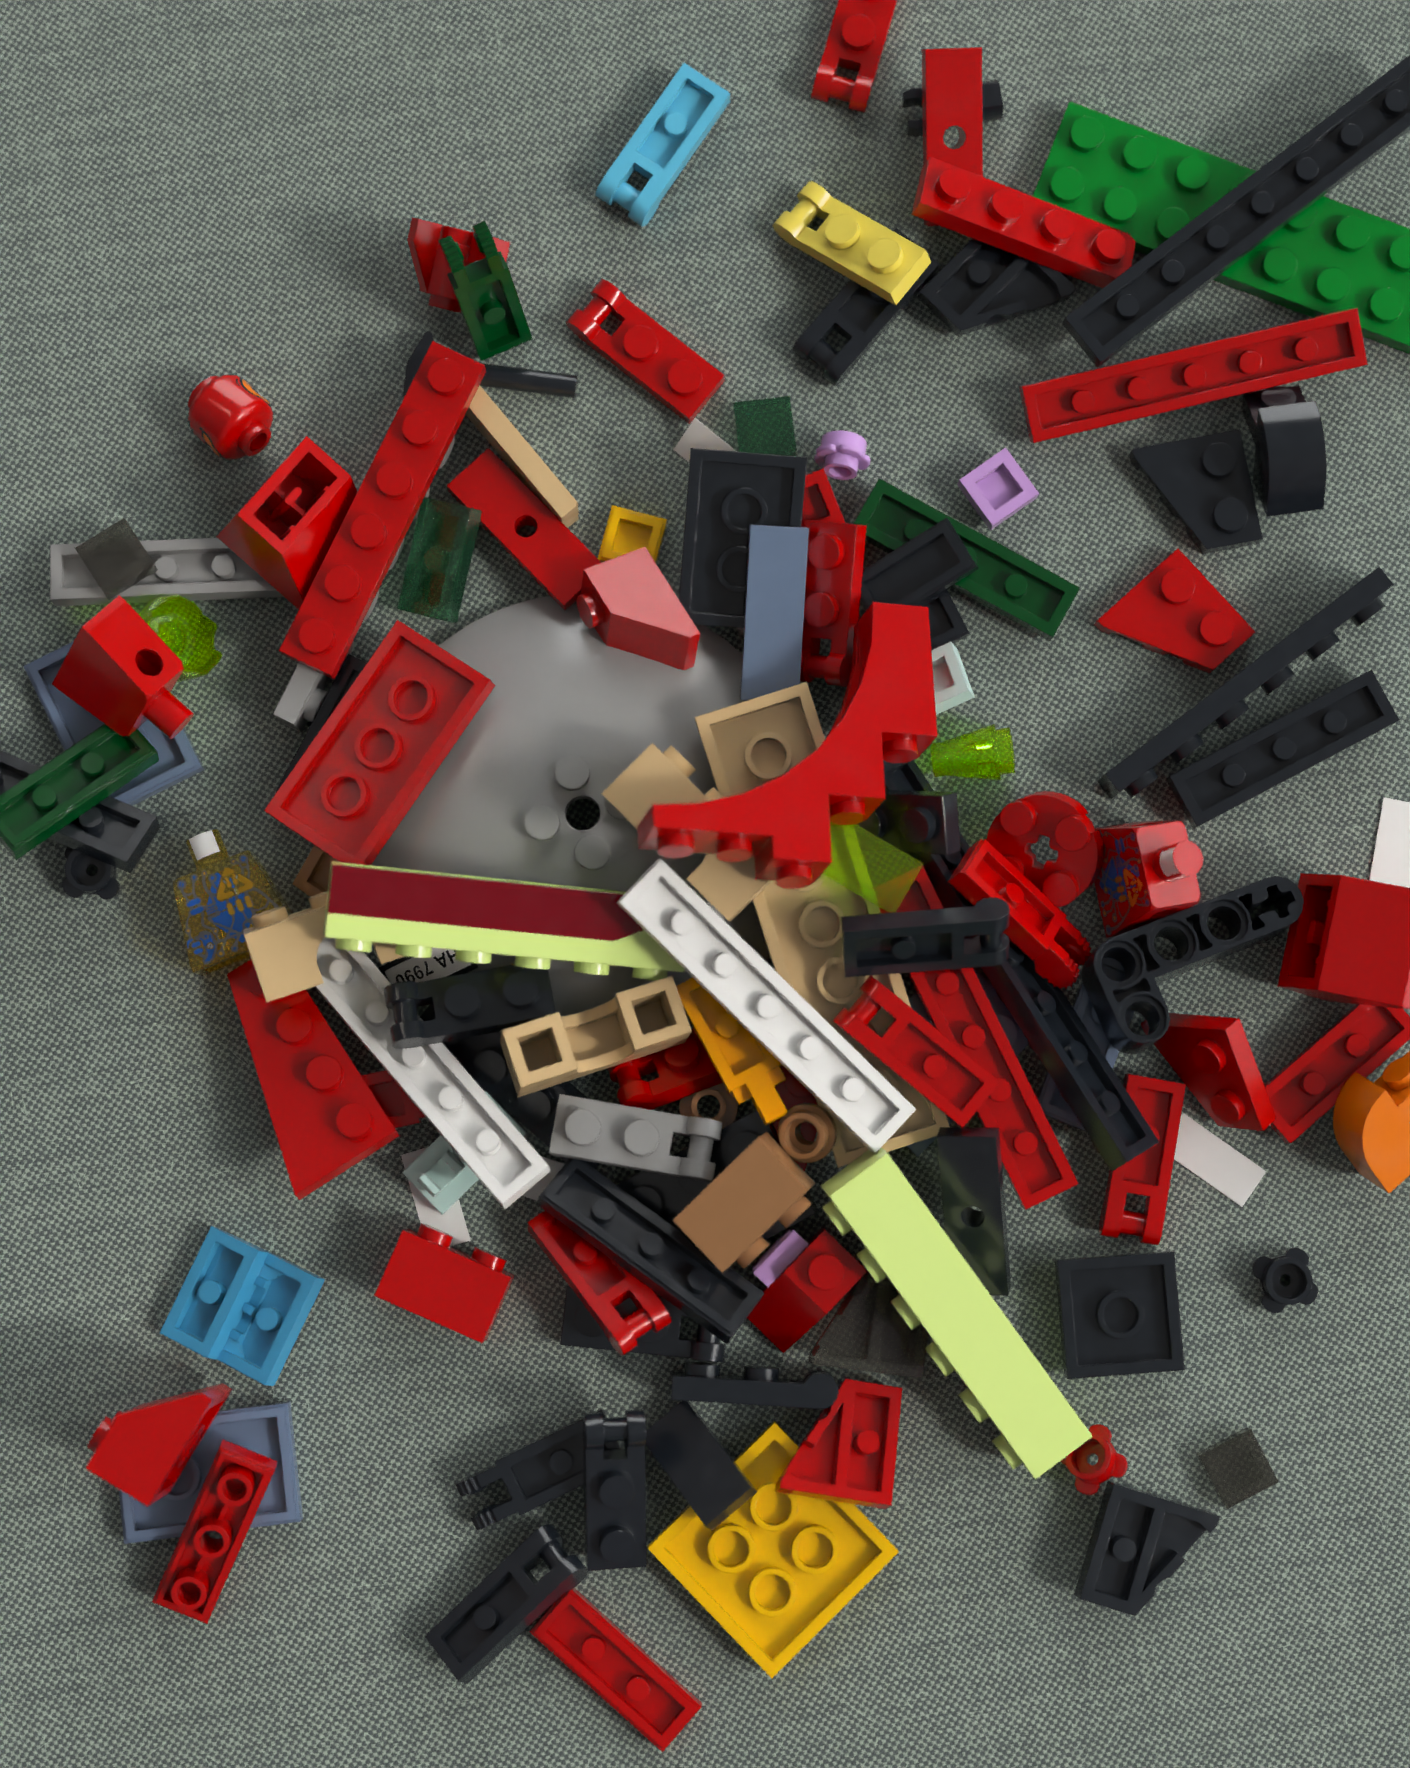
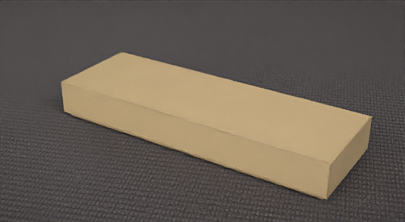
[465,385,579,528]

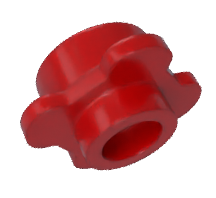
[1061,1424,1128,1495]

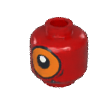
[188,374,273,460]

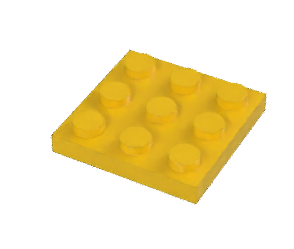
[648,1421,899,1678]

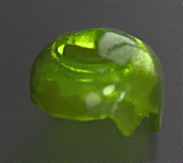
[139,594,222,682]

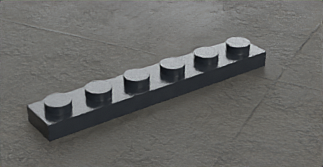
[1097,567,1394,799]

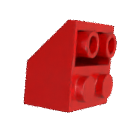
[216,436,357,610]
[1278,873,1410,1009]

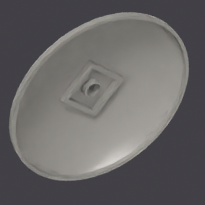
[372,596,770,1025]

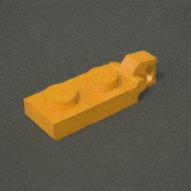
[676,977,788,1125]

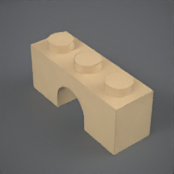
[601,743,771,922]
[243,891,404,1002]
[500,976,692,1097]

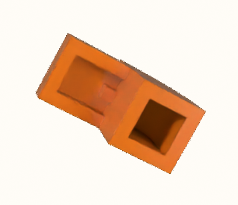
[1333,1051,1410,1194]

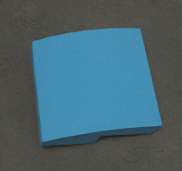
[160,1226,325,1386]

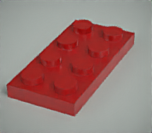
[264,620,495,865]

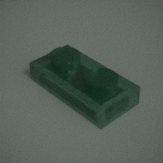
[397,497,482,623]

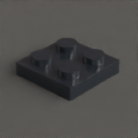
[1054,1251,1185,1379]

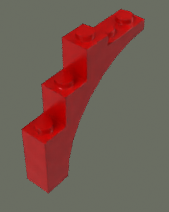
[637,602,937,889]

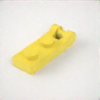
[773,181,931,305]

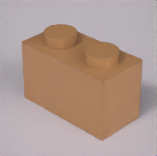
[673,1132,816,1273]

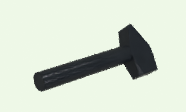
[403,331,578,398]

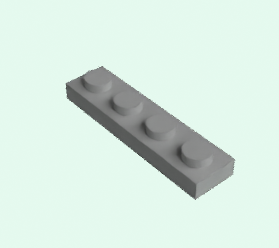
[50,538,284,606]

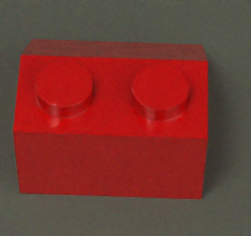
[85,1383,232,1506]

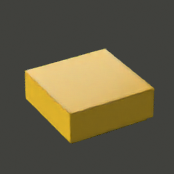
[597,505,667,564]

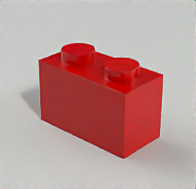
[374,1223,515,1343]

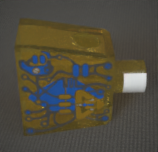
[173,829,293,976]

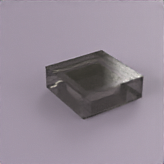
[75,518,158,600]
[1196,1427,1279,1509]

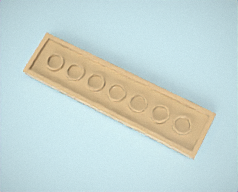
[695,682,949,1168]

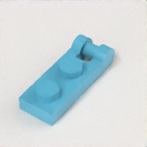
[595,63,731,227]

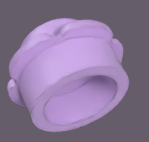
[814,431,870,480]

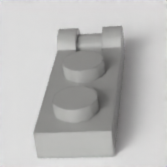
[549,1094,723,1182]

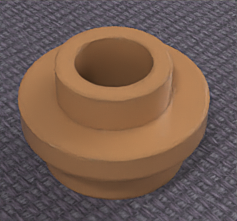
[679,1083,738,1129]
[778,1103,837,1163]

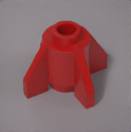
[407,217,510,313]

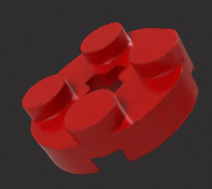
[986,791,1104,907]

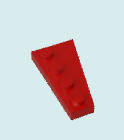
[227,959,399,1200]

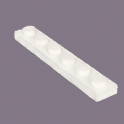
[616,859,916,1153]
[314,937,551,1209]

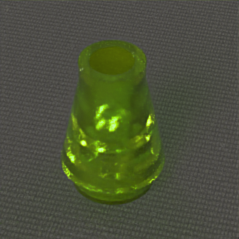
[930,723,1016,781]

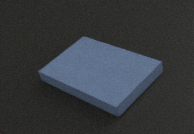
[23,641,205,806]
[119,1401,303,1544]

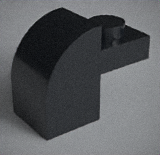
[1242,386,1327,517]

